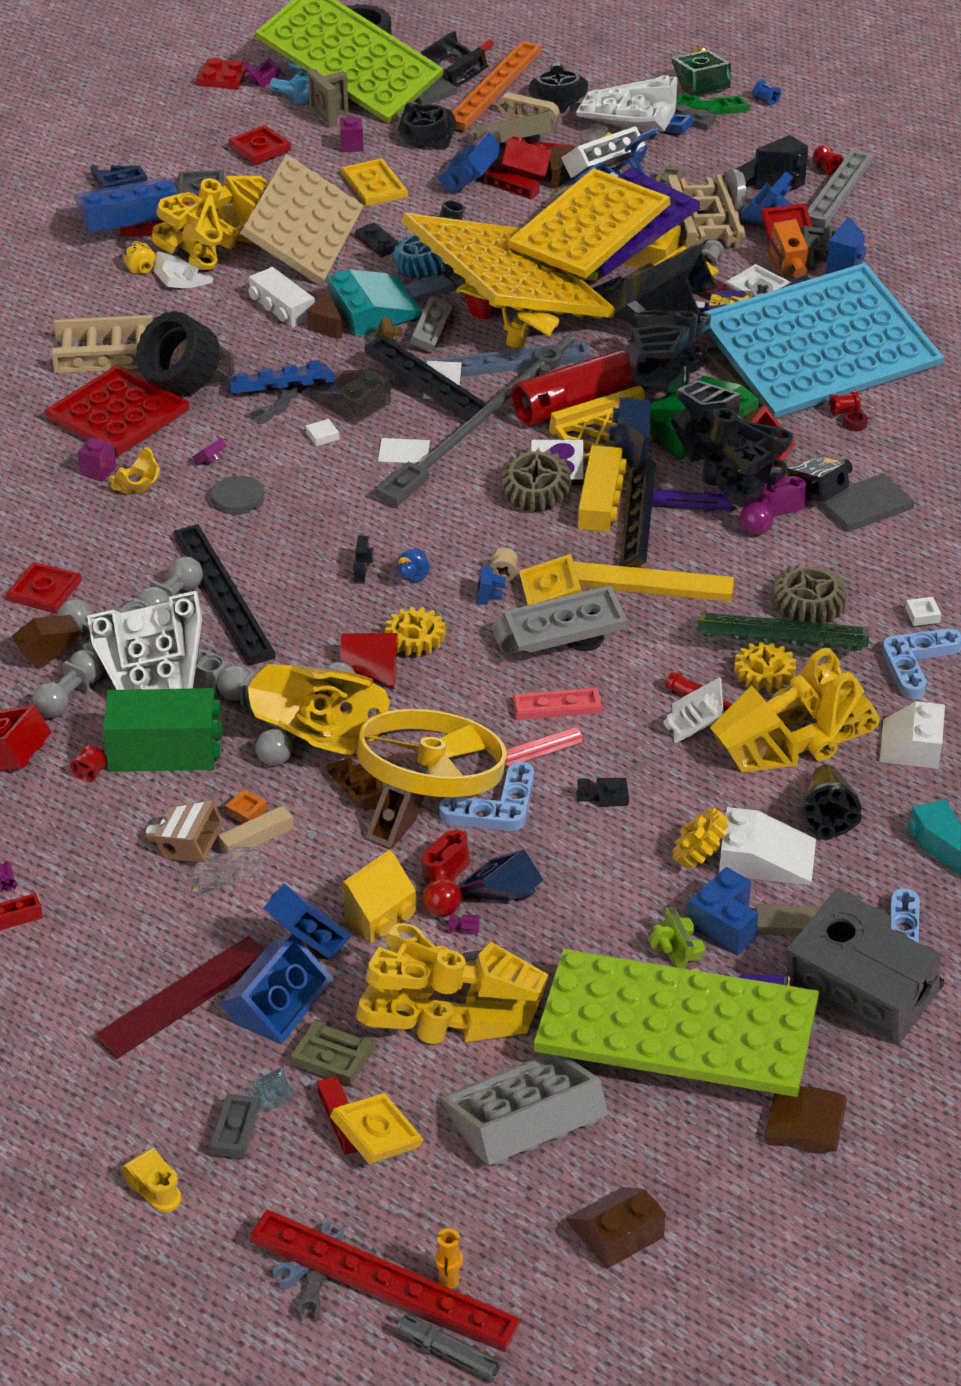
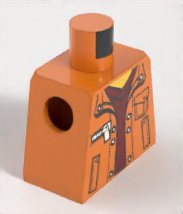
[768,219,808,278]

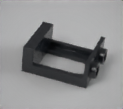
[421,30,488,87]

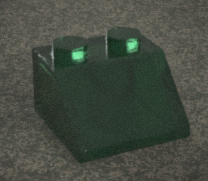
[672,49,731,97]

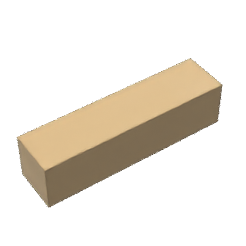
[218,805,294,859]

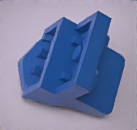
[739,172,793,226]

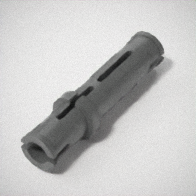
[396,1312,502,1383]

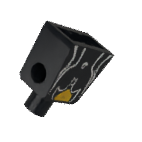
[786,456,853,502]

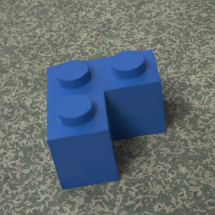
[687,866,758,955]

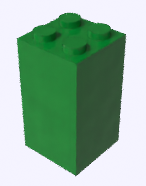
[103,688,223,772]

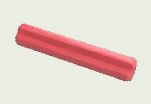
[505,727,582,767]

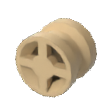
[490,548,518,581]

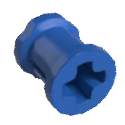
[752,80,781,105]

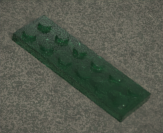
[697,612,869,651]

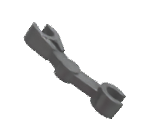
[251,384,298,424]
[297,1271,329,1323]

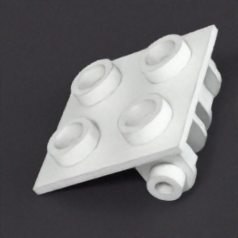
[664,677,724,743]

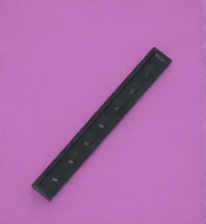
[173,524,276,666]

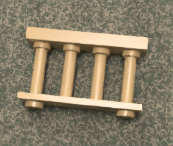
[52,315,153,373]

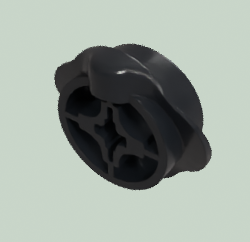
[529,62,588,113]
[398,101,456,150]

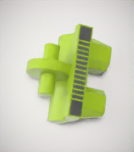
[649,908,705,969]

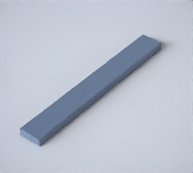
[392,341,591,385]

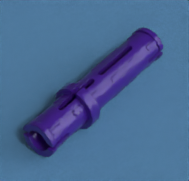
[652,489,733,512]

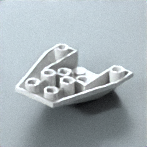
[576,75,677,132]
[87,591,202,690]

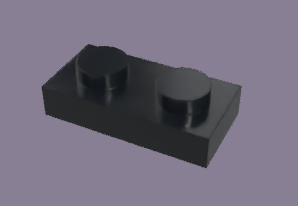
[355,223,399,257]

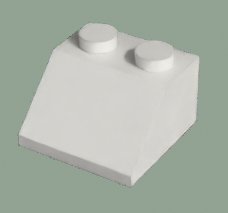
[879,701,945,769]

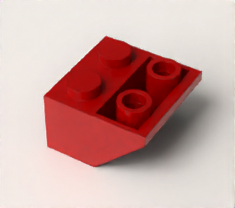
[498,137,552,181]

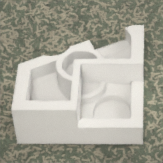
[152,251,213,288]

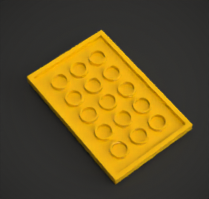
[508,168,670,279]

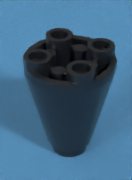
[801,765,862,840]

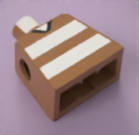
[146,800,224,862]

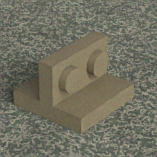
[308,69,349,128]

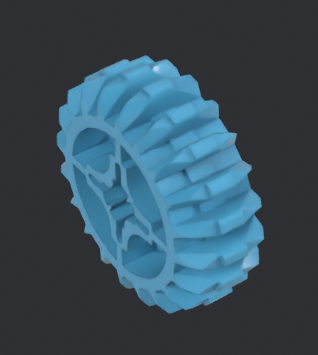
[393,234,450,279]

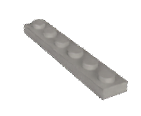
[808,149,873,228]

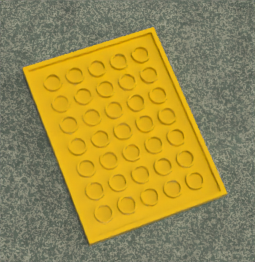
[401,213,616,319]

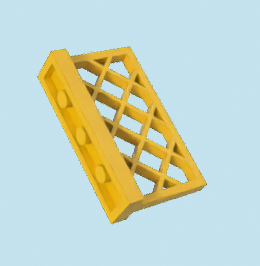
[549,385,654,463]

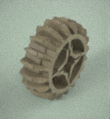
[500,447,571,513]
[772,564,847,626]

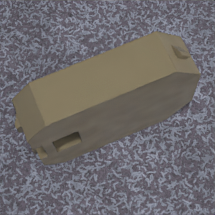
[472,111,557,143]

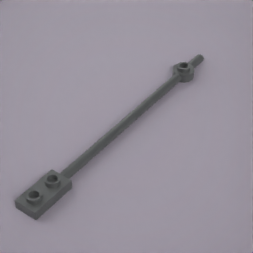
[376,335,575,507]

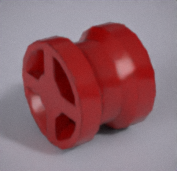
[70,745,107,782]

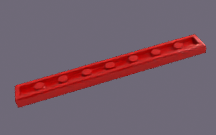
[250,1209,521,1352]

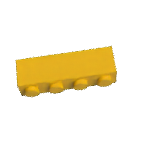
[578,445,627,532]

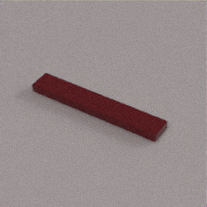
[96,935,265,1060]

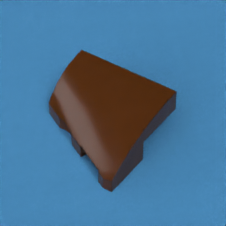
[326,758,385,810]

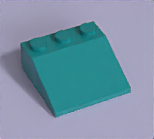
[327,269,423,337]

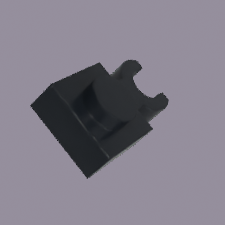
[353,535,374,582]

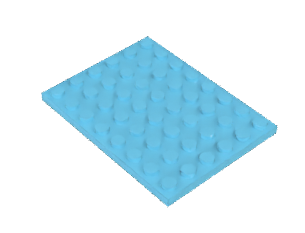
[705,263,944,418]

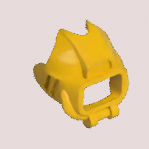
[109,447,160,494]

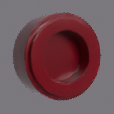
[842,410,868,432]

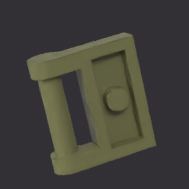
[291,1019,376,1086]

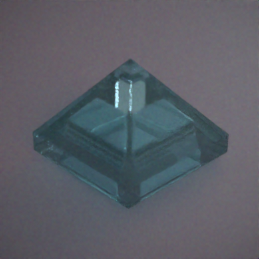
[252,1068,294,1113]

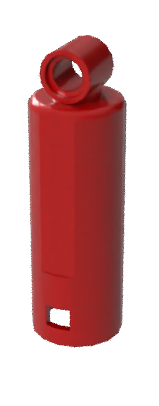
[512,349,637,427]

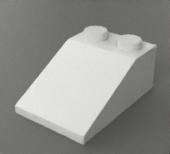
[719,807,816,885]

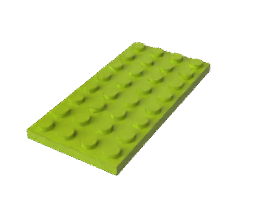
[256,0,444,124]
[534,949,819,1097]

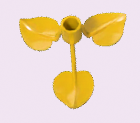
[456,283,559,348]

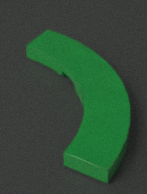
[634,78,750,115]

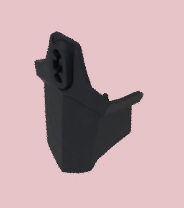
[592,240,718,328]

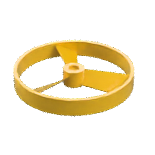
[357,709,507,797]

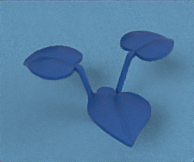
[573,127,660,185]

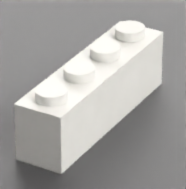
[561,126,645,178]

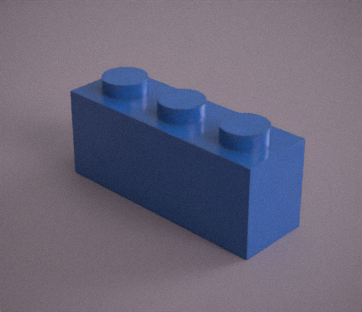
[263,884,351,960]

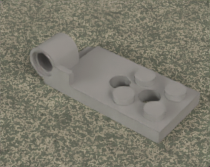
[492,585,628,654]

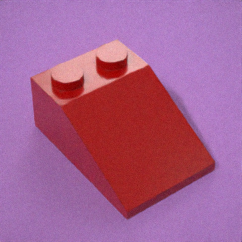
[0,705,52,771]

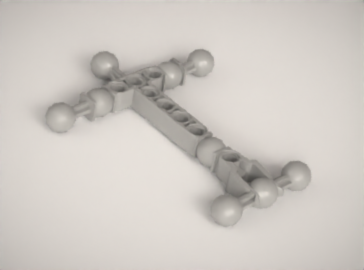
[32,556,355,766]

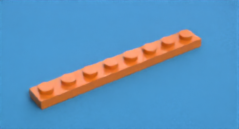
[452,41,541,131]

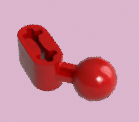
[421,830,470,917]

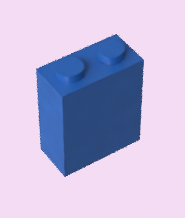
[437,132,503,194]

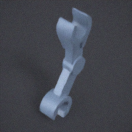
[272,1220,344,1290]

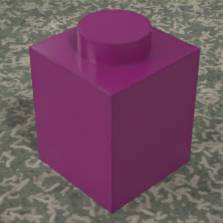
[339,116,364,152]
[78,437,117,482]

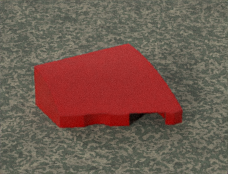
[340,633,399,689]

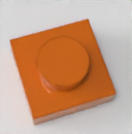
[225,789,268,824]

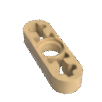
[497,93,560,120]

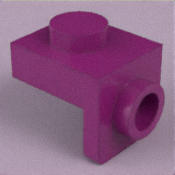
[244,58,283,88]

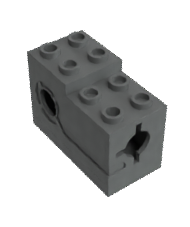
[787,888,941,1045]

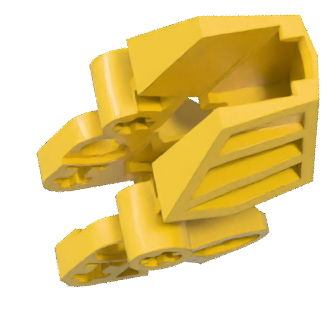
[151,176,269,270]
[710,648,880,772]
[356,923,548,1044]

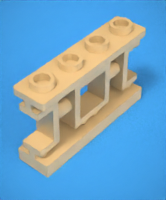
[666,174,745,249]

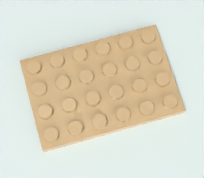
[240,154,364,285]

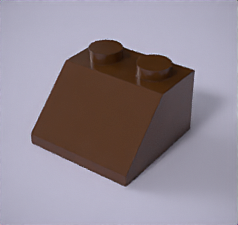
[567,1187,666,1269]

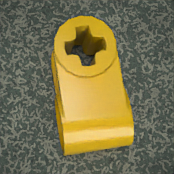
[121,1147,182,1212]

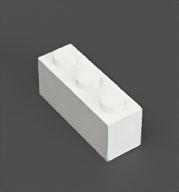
[248,267,315,327]

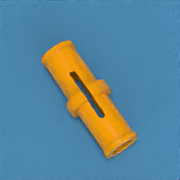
[435,1228,463,1289]

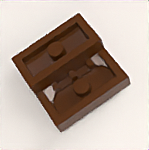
[764,1086,847,1153]

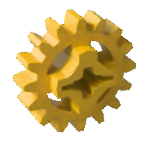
[385,607,446,656]
[734,641,796,692]
[672,807,729,869]

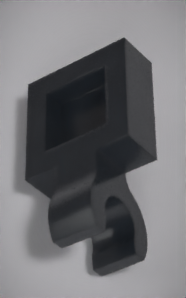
[576,778,629,807]

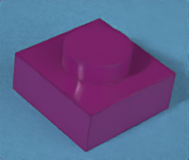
[192,438,227,465]

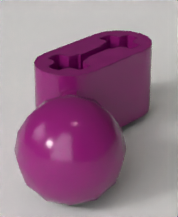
[739,476,806,535]

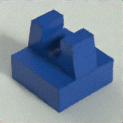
[476,566,506,605]

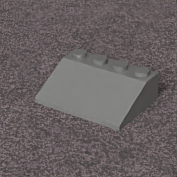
[439,1054,608,1165]

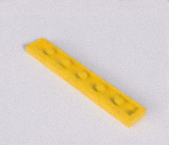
[574,562,734,602]

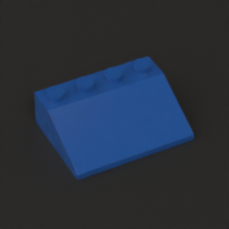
[73,178,178,233]

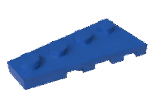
[226,360,335,393]

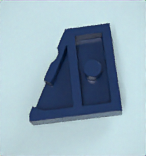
[90,165,148,189]

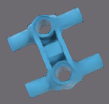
[270,60,309,104]

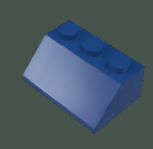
[219,933,334,1044]

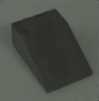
[302,370,391,425]

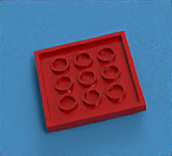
[45,364,190,457]

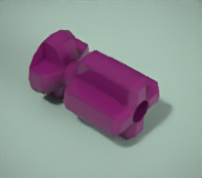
[0,861,17,892]
[449,914,480,934]

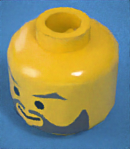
[123,241,156,274]

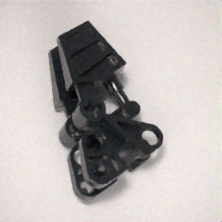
[627,309,711,392]
[671,380,793,507]

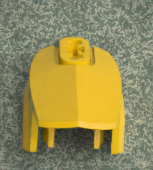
[247,664,390,755]

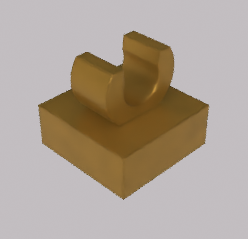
[374,317,403,345]

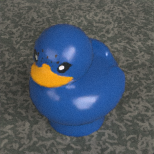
[397,548,430,583]

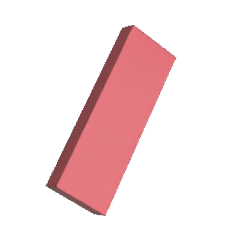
[513,688,602,720]

